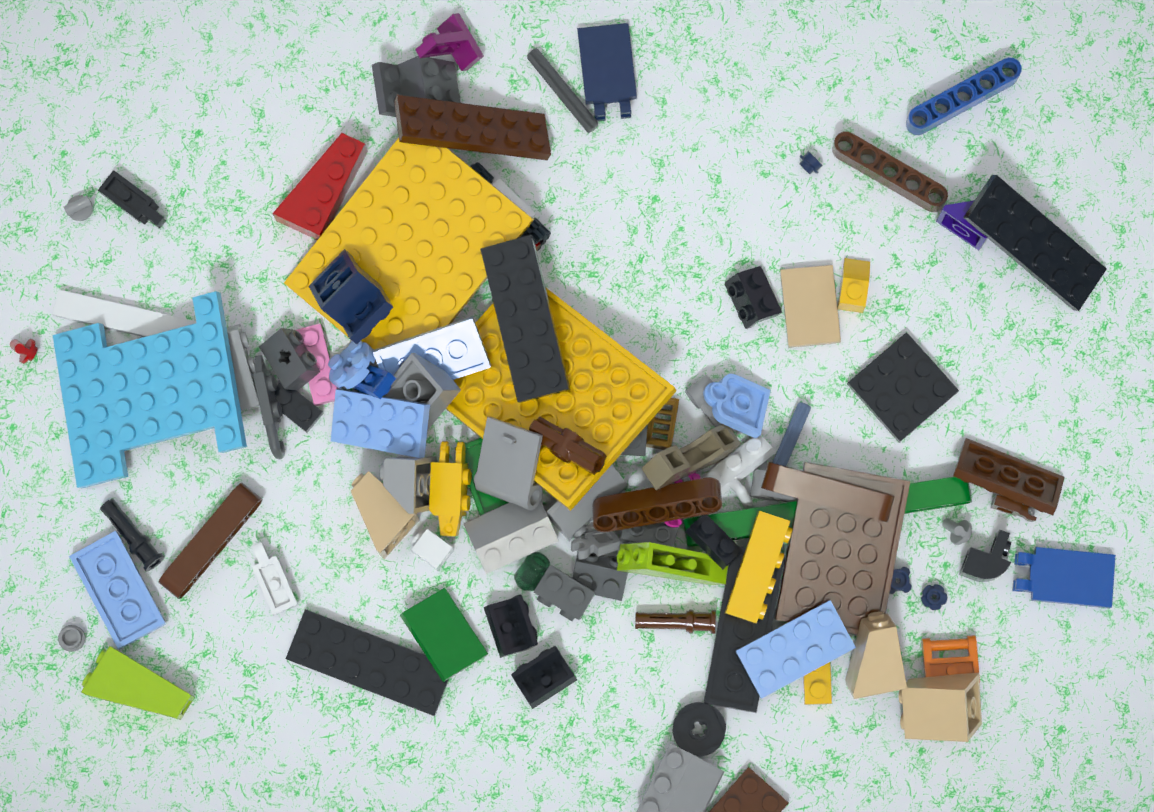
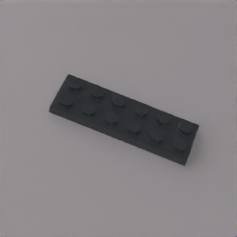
[963,175,1107,311]
[480,235,571,403]
[704,547,785,713]
[285,609,449,717]

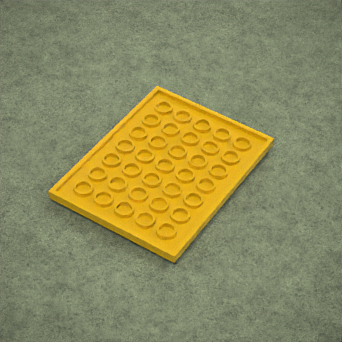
[284,138,534,350]
[446,287,677,511]

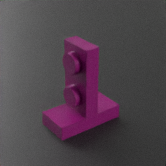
[415,13,484,71]

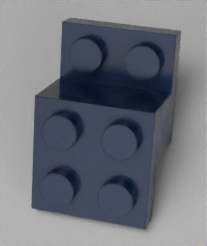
[309,249,393,344]

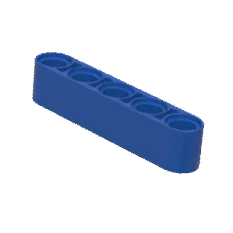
[906,57,1022,135]

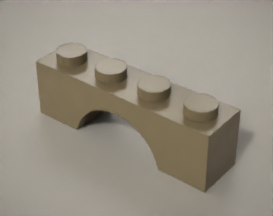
[642,424,741,490]

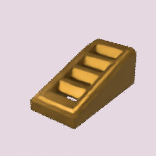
[646,398,679,450]

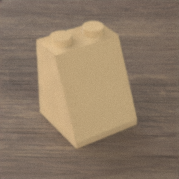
[351,471,419,559]
[845,612,907,699]
[899,673,982,742]

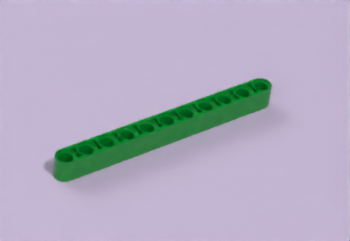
[683,477,972,547]

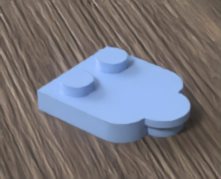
[703,374,771,438]

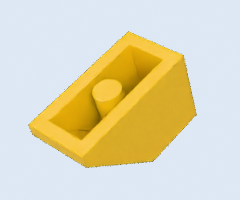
[837,258,870,313]

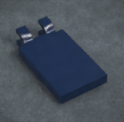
[577,23,637,122]

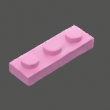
[296,323,338,406]

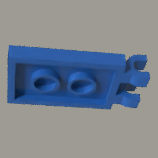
[1012,547,1116,609]

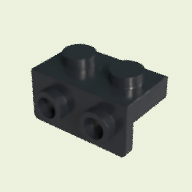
[725,266,782,329]
[484,594,538,658]
[511,646,577,709]

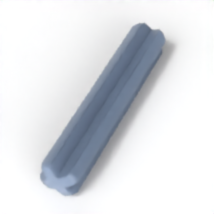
[772,402,811,466]

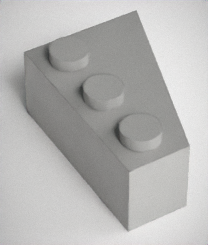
[227,324,259,410]

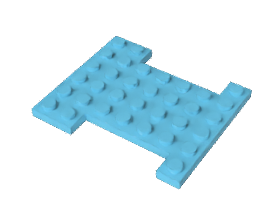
[52,291,247,488]

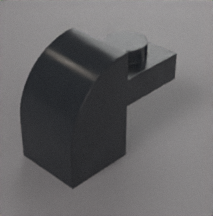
[959,530,1012,582]

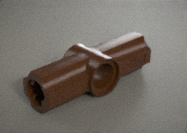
[529,417,607,475]

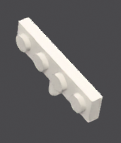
[694,435,776,517]

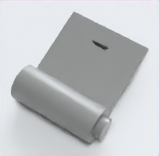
[474,417,543,510]

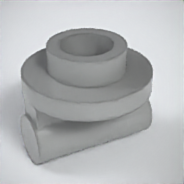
[63,195,93,221]
[942,518,972,545]

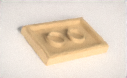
[780,265,841,348]

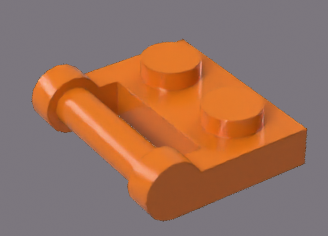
[921,635,980,682]

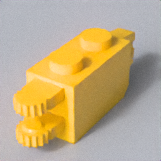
[429,441,472,536]

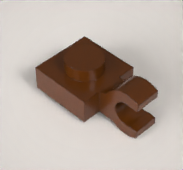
[991,495,1037,522]

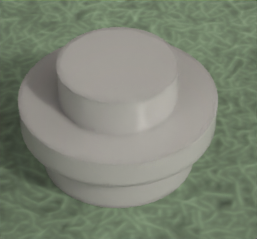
[58,625,85,652]

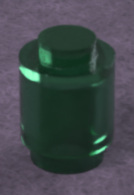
[514,552,550,591]

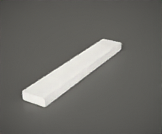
[52,290,196,337]

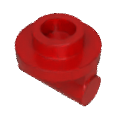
[10,339,38,364]

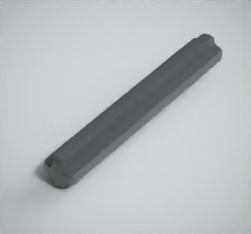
[527,48,598,133]

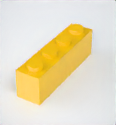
[725,511,793,623]

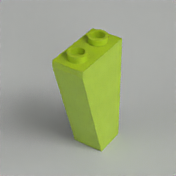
[617,542,728,585]
[81,646,195,720]

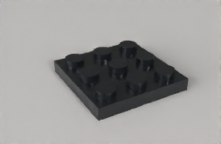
[847,332,959,443]

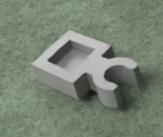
[571,530,621,560]

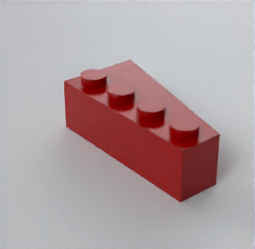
[272,133,368,240]

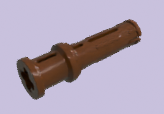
[635,610,716,634]

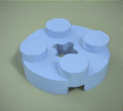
[328,341,376,390]

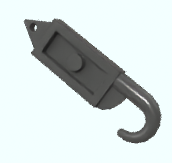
[253,355,285,459]

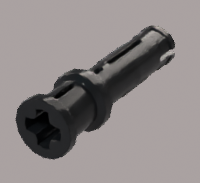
[100,499,165,572]

